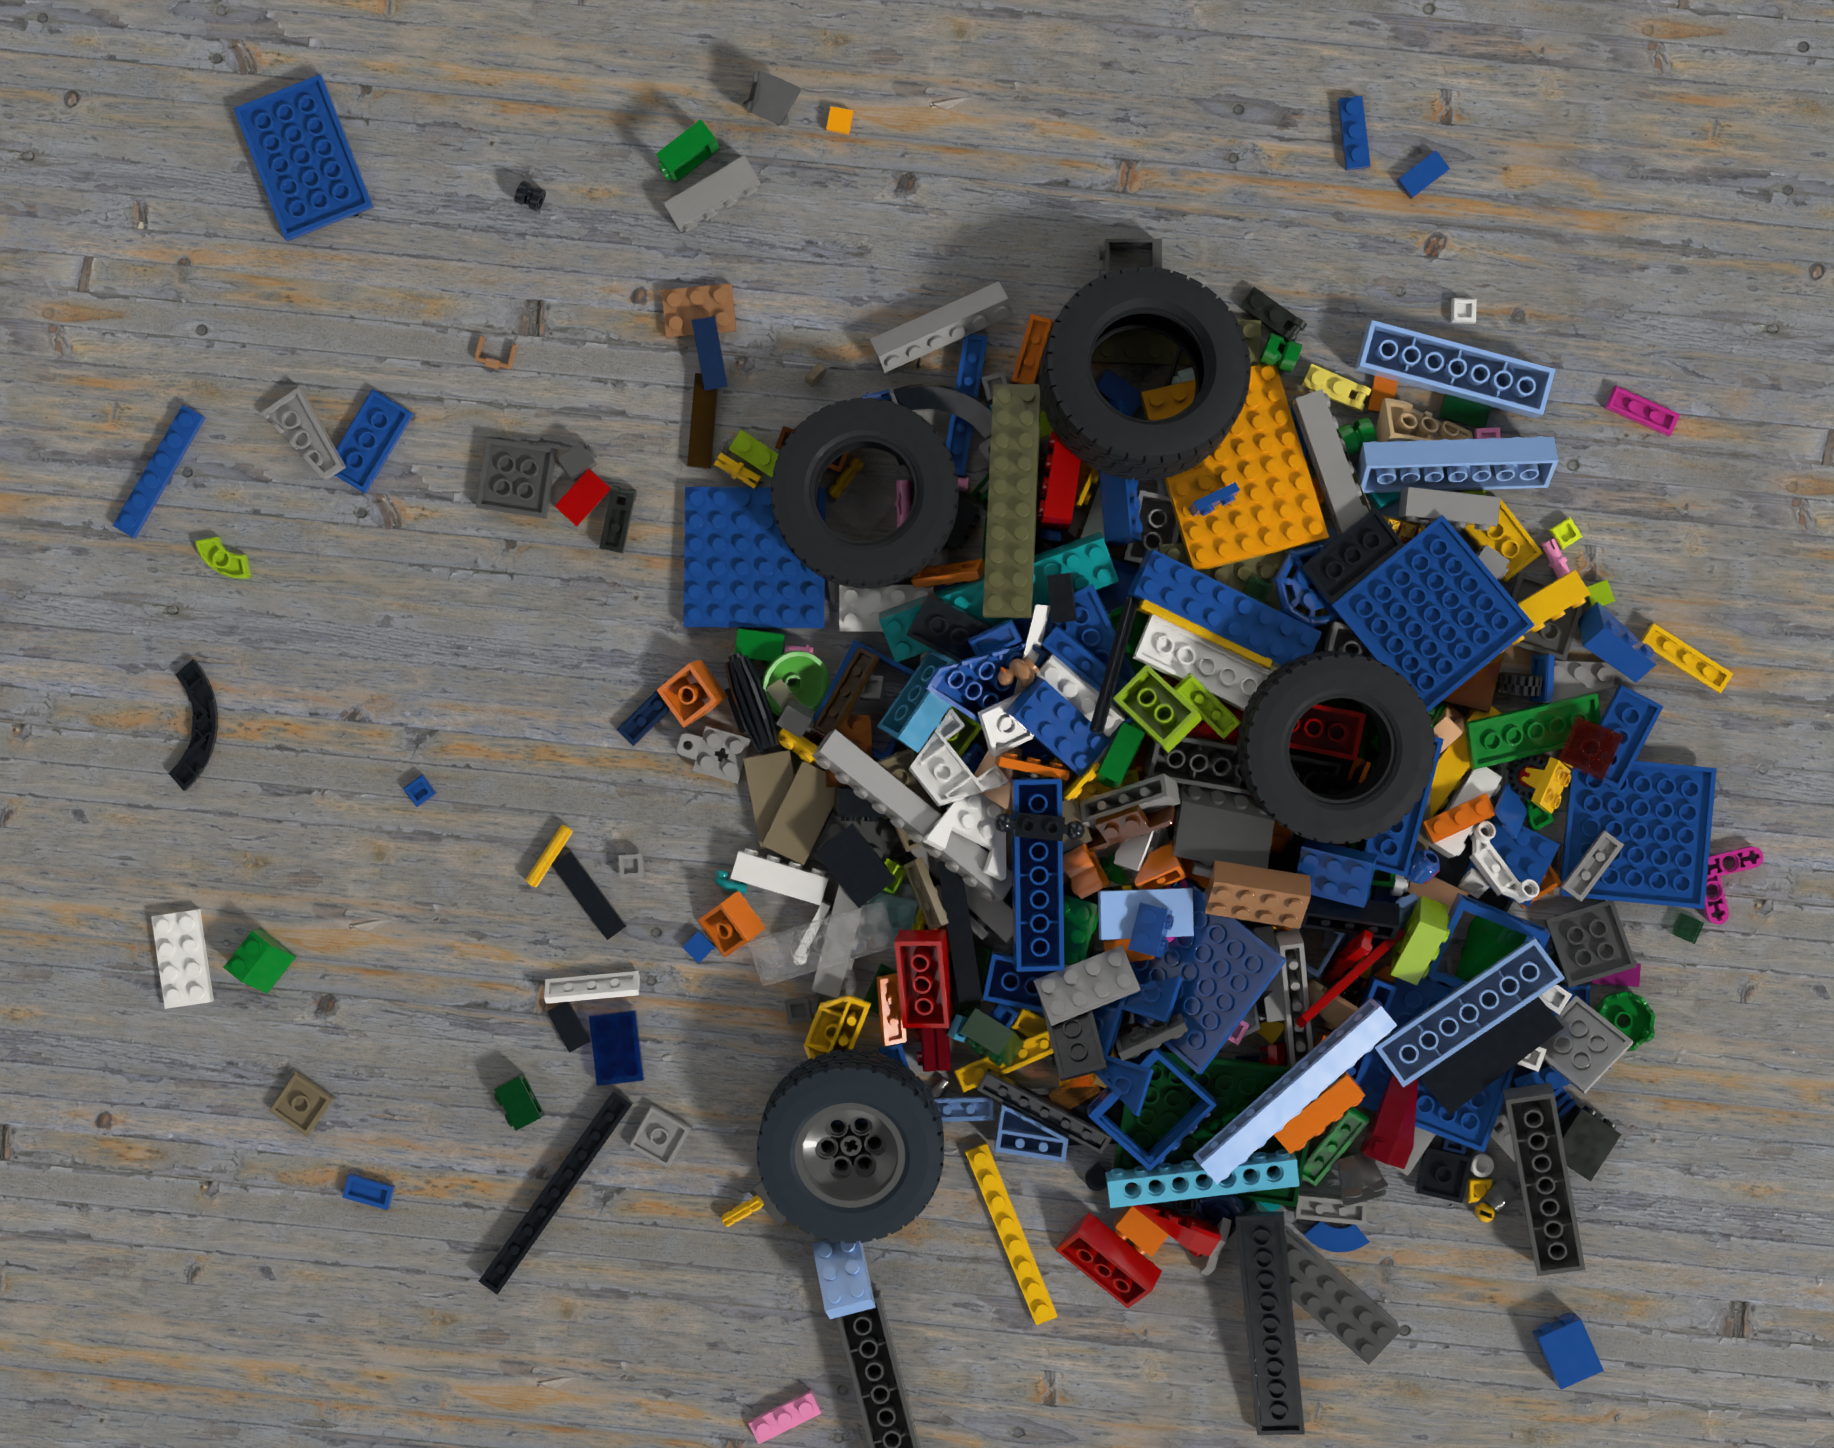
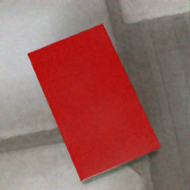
[554,468,611,527]

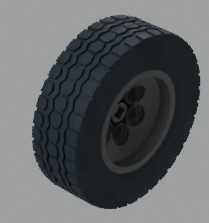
[757,1049,944,1243]

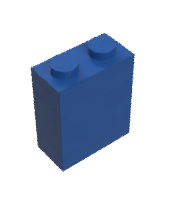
[1532,1313,1604,1390]

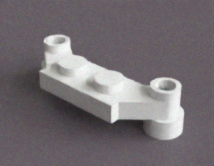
[1469,821,1539,903]

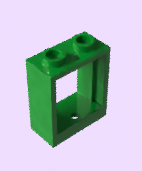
[656,119,720,184]
[1097,722,1145,790]

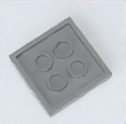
[1540,996,1633,1094]

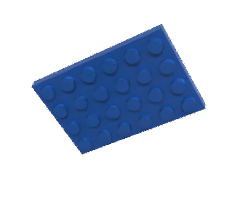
[233,74,374,242]

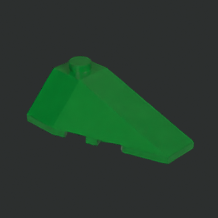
[1455,915,1527,981]

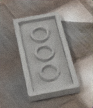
[1034,945,1141,1026]

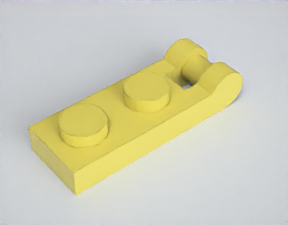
[1301,364,1371,412]

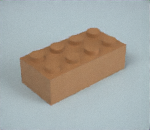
[1205,860,1311,929]

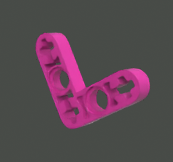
[1703,846,1763,924]

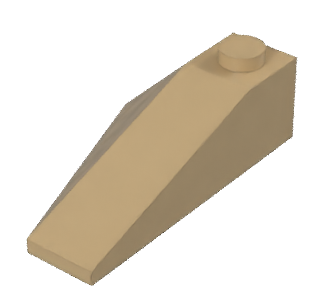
[1375,398,1473,442]
[1307,977,1359,1031]

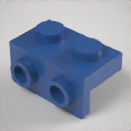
[1128,902,1174,957]

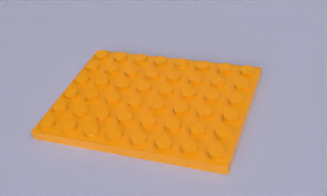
[1140,363,1329,571]

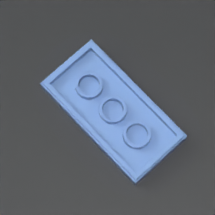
[1098,888,1194,940]

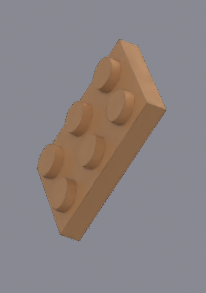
[662,284,736,338]

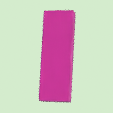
[1604,386,1680,437]

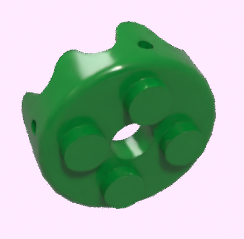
[1595,991,1655,1051]

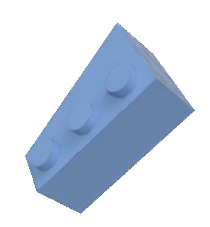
[994,1103,1069,1163]

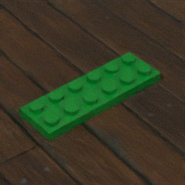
[1464,692,1601,770]

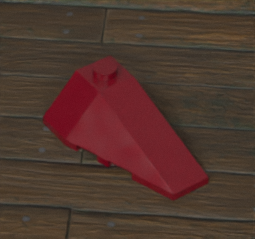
[1360,1072,1418,1169]

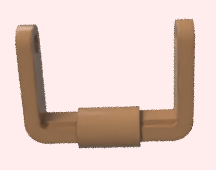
[475,335,518,370]

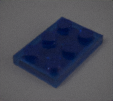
[589,1010,645,1086]

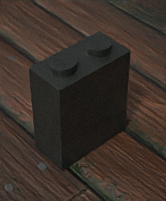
[1560,1105,1622,1182]

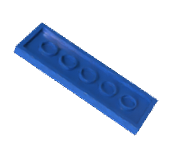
[1363,737,1444,877]

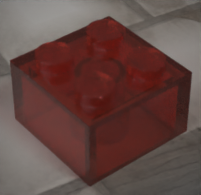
[1558,716,1623,782]

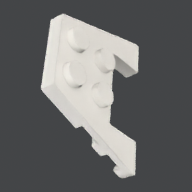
[909,709,1009,807]
[923,794,1006,881]

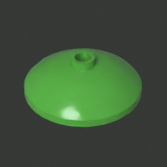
[762,651,830,716]

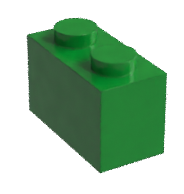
[734,629,786,666]

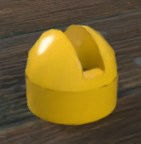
[1474,1202,1495,1222]

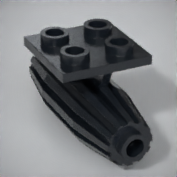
[724,652,779,752]

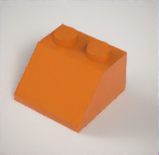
[657,659,728,728]
[697,890,766,958]

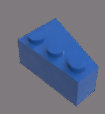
[1578,602,1657,683]

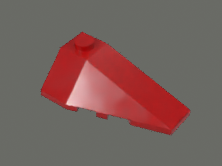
[1133,1203,1221,1257]

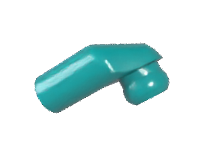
[714,870,747,894]

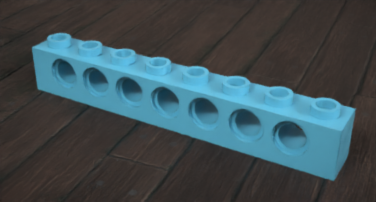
[1105,1149,1299,1208]

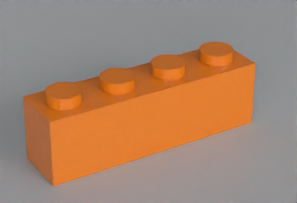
[1274,1070,1366,1154]

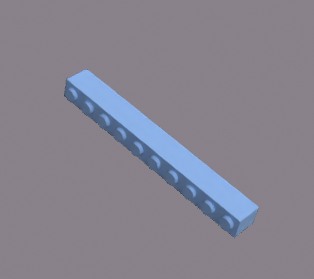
[1193,998,1397,1184]

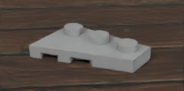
[1540,661,1615,704]

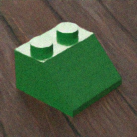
[223,928,297,994]

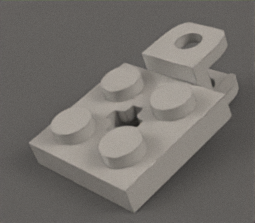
[676,725,750,784]

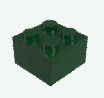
[960,1008,1024,1067]

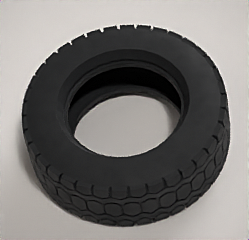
[1039,267,1251,481]

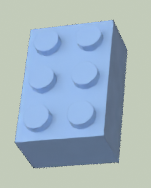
[812,1239,876,1319]

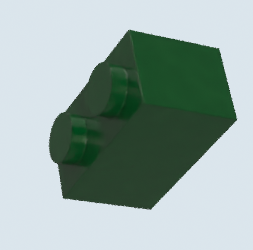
[494,1073,544,1131]

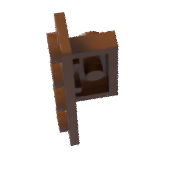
[1087,805,1175,852]

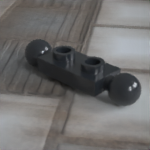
[994,812,1085,841]

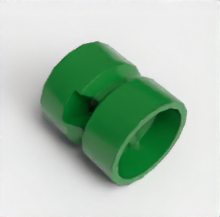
[1260,333,1302,373]
[1337,417,1378,455]

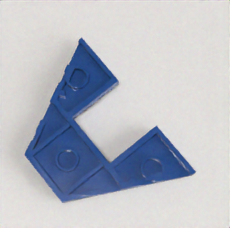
[1092,975,1183,1116]

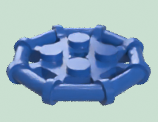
[1273,541,1354,628]

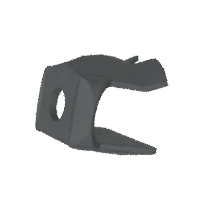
[741,71,801,126]
[1330,1153,1388,1206]

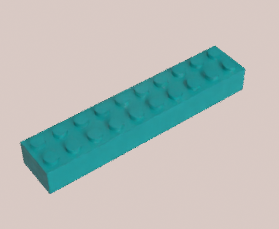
[879,531,1119,663]

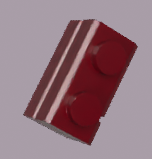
[916,1028,951,1072]

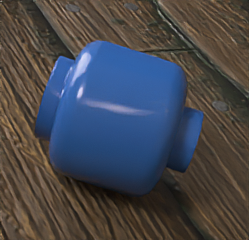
[1407,849,1440,884]

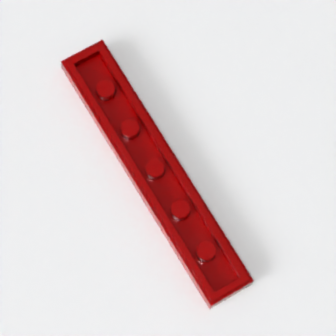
[1295,928,1405,1028]

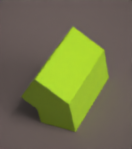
[883,858,906,895]

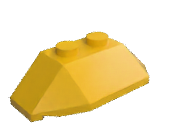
[803,995,871,1059]

